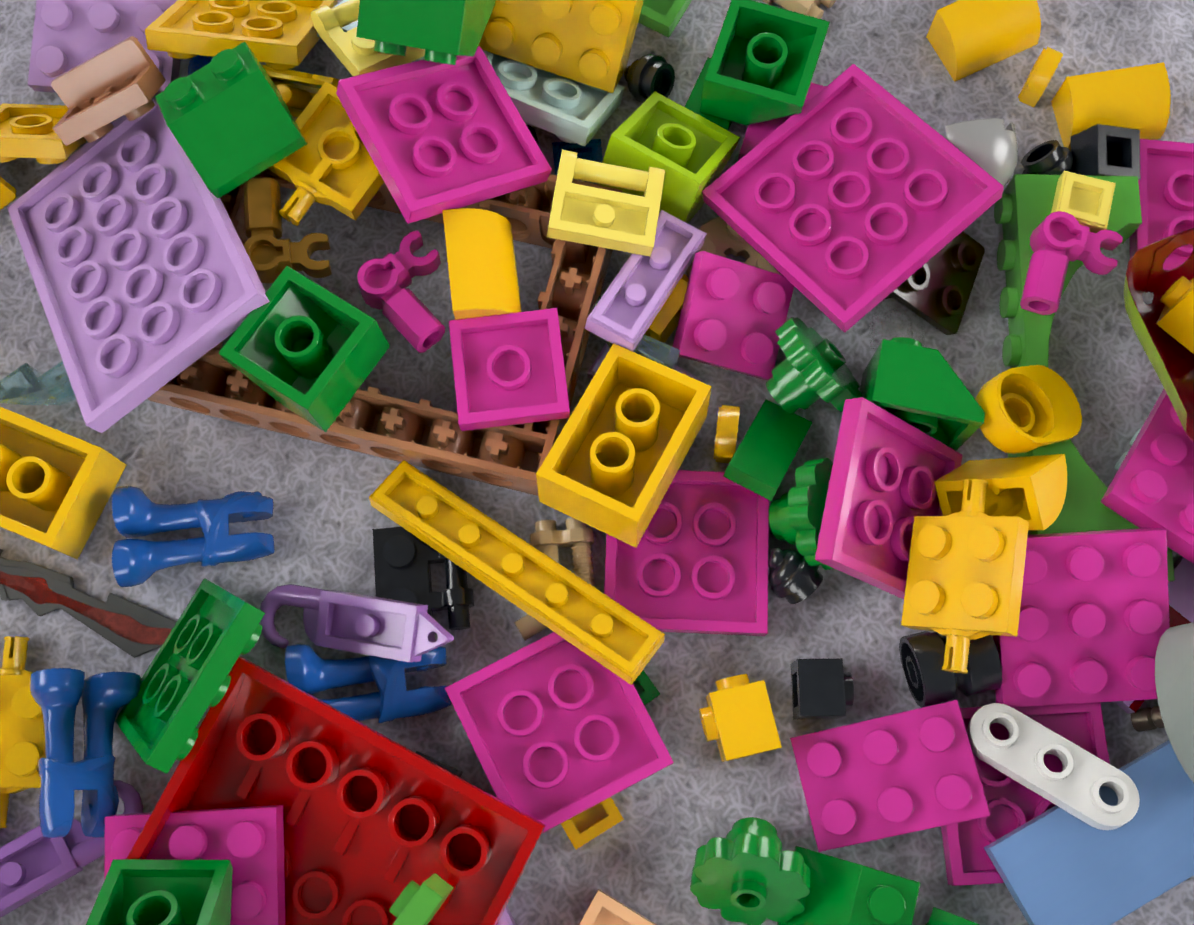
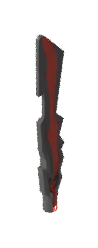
[0,549,177,658]

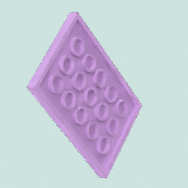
[7,88,270,433]

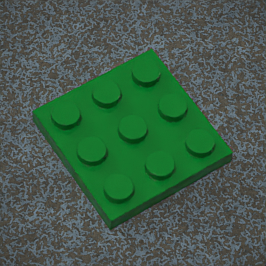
[115,578,265,774]

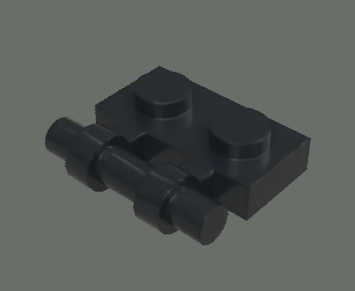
[372,527,474,630]

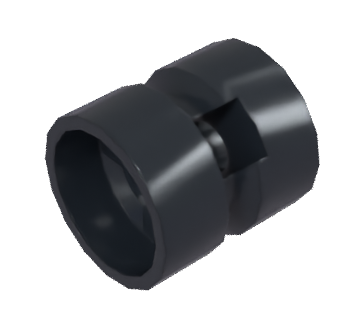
[899,631,1002,708]

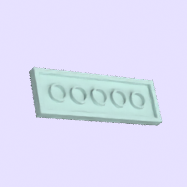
[317,0,625,146]

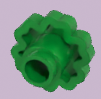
[766,317,863,414]
[768,458,834,570]
[690,817,811,925]

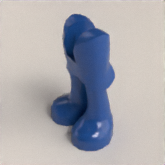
[112,486,275,587]
[285,644,452,723]
[30,668,141,838]

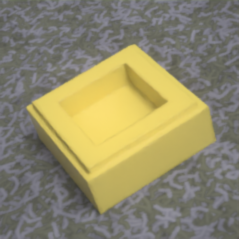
[1051,171,1116,233]

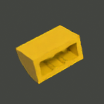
[926,0,1041,82]
[1051,62,1171,152]
[442,208,521,320]
[934,454,1067,530]

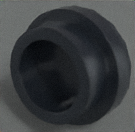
[624,53,675,103]
[1021,140,1074,175]
[768,548,823,604]

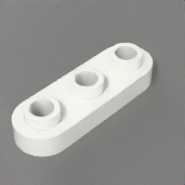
[966,703,1140,830]

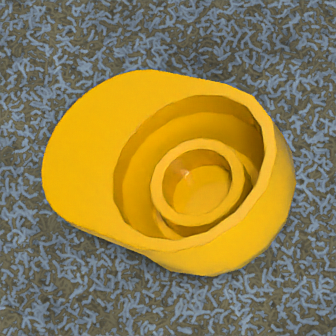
[975,365,1082,454]

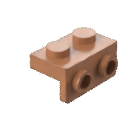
[51,36,166,146]

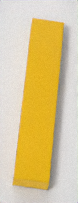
[369,460,665,685]

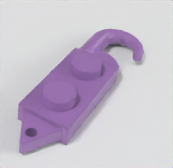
[260,584,454,663]
[0,780,143,918]

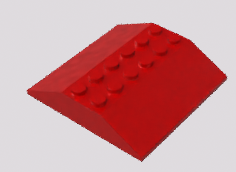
[126,657,546,925]

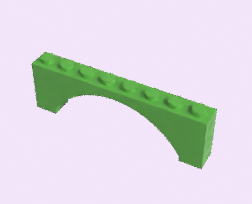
[994,174,1175,583]

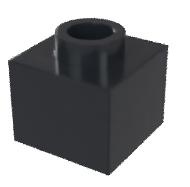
[1071,124,1141,180]
[790,658,854,720]

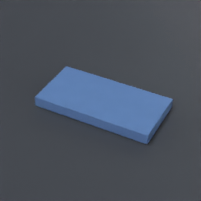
[984,740,1194,925]

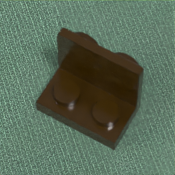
[883,231,985,335]

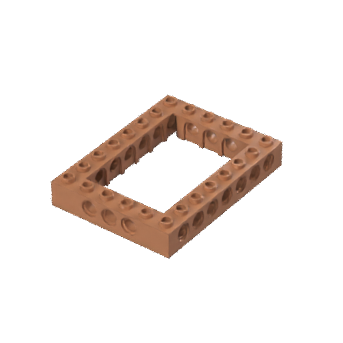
[147,116,622,496]

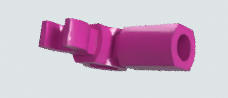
[1020,211,1123,315]
[357,230,445,353]

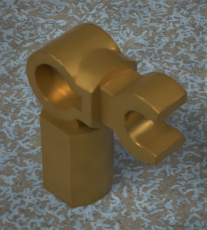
[243,178,332,284]

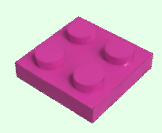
[671,251,794,380]
[449,308,570,431]

